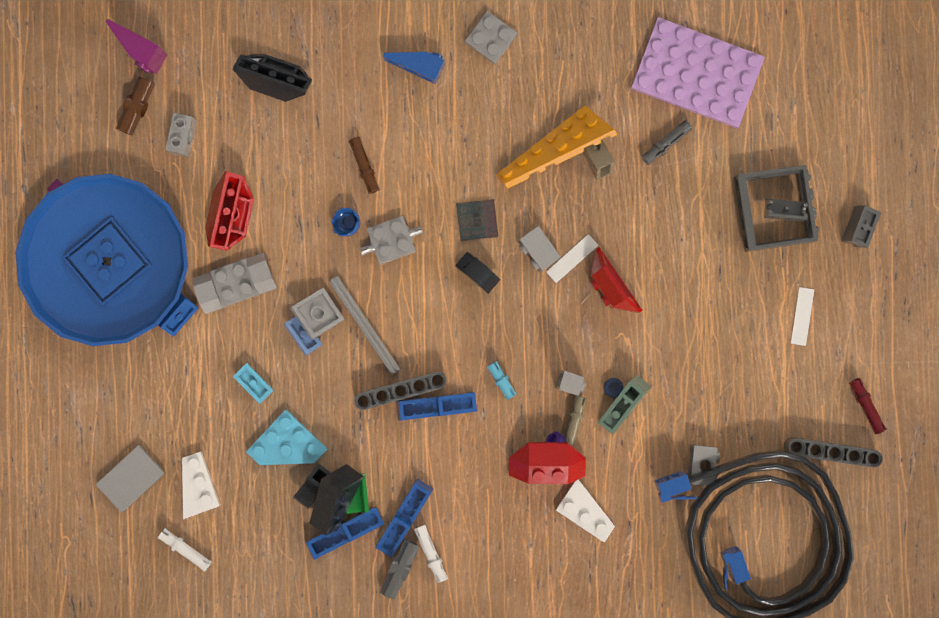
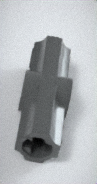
[380,539,420,600]

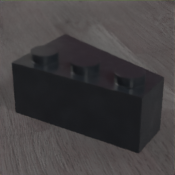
[309,464,364,536]

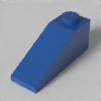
[383,52,445,84]

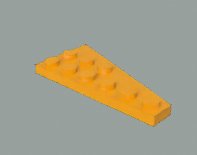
[496,105,617,189]

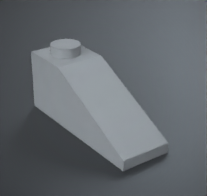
[555,370,586,396]

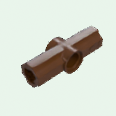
[116,77,155,136]

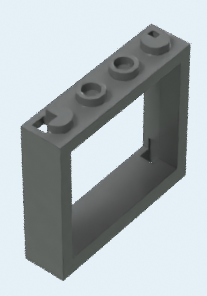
[734,165,819,252]

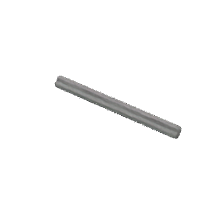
[329,276,400,375]

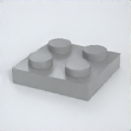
[465,11,518,65]
[290,288,344,341]

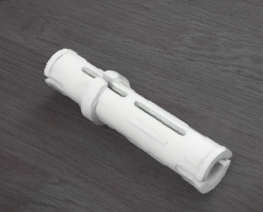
[414,525,448,583]
[158,528,212,572]

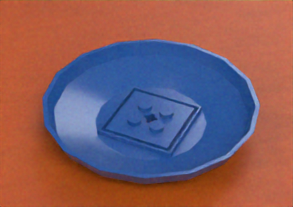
[15,174,188,346]

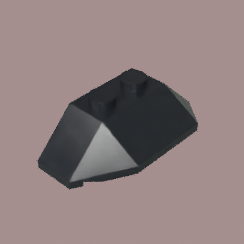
[233,54,312,102]

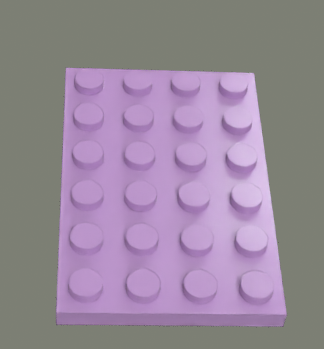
[631,17,765,128]

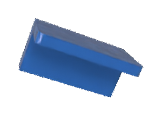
[158,292,199,337]

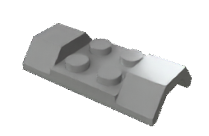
[192,252,277,314]

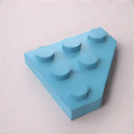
[246,409,328,465]

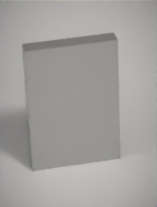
[96,445,165,513]

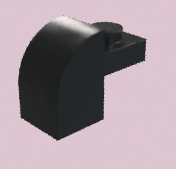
[455,252,501,294]
[293,463,331,509]

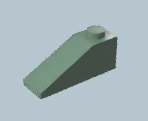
[598,375,652,435]

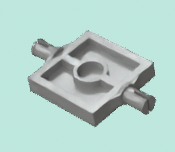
[360,216,423,265]

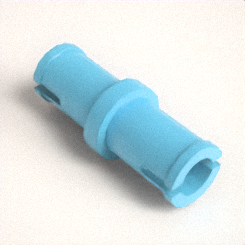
[487,361,517,400]

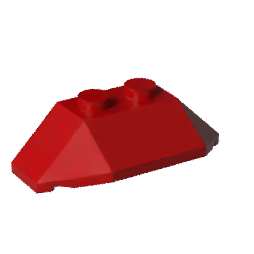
[205,171,254,251]
[589,247,643,313]
[509,442,586,484]

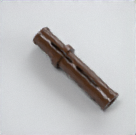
[349,137,380,194]

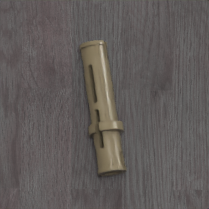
[564,395,587,447]

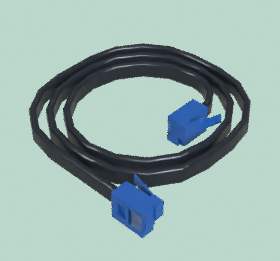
[654,450,854,618]

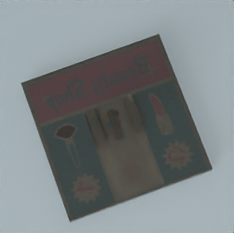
[456,199,498,241]

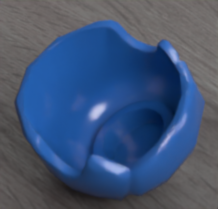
[331,208,360,237]

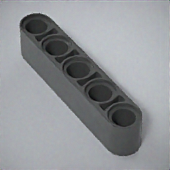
[354,372,447,410]
[784,438,883,468]

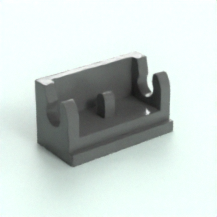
[764,199,808,222]
[842,205,881,248]

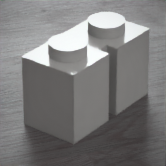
[519,226,561,272]

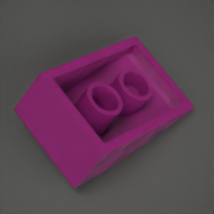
[106,19,167,74]

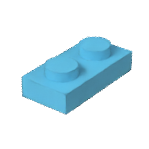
[233,363,274,404]

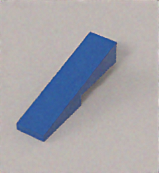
[396,392,477,421]
[376,479,434,558]
[305,507,384,560]

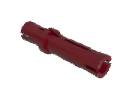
[849,378,887,435]

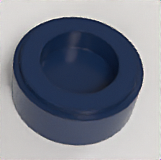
[604,378,623,397]

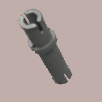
[641,120,693,166]

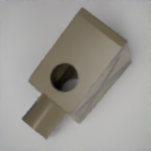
[583,139,615,180]

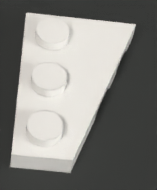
[182,451,221,519]
[556,480,615,542]

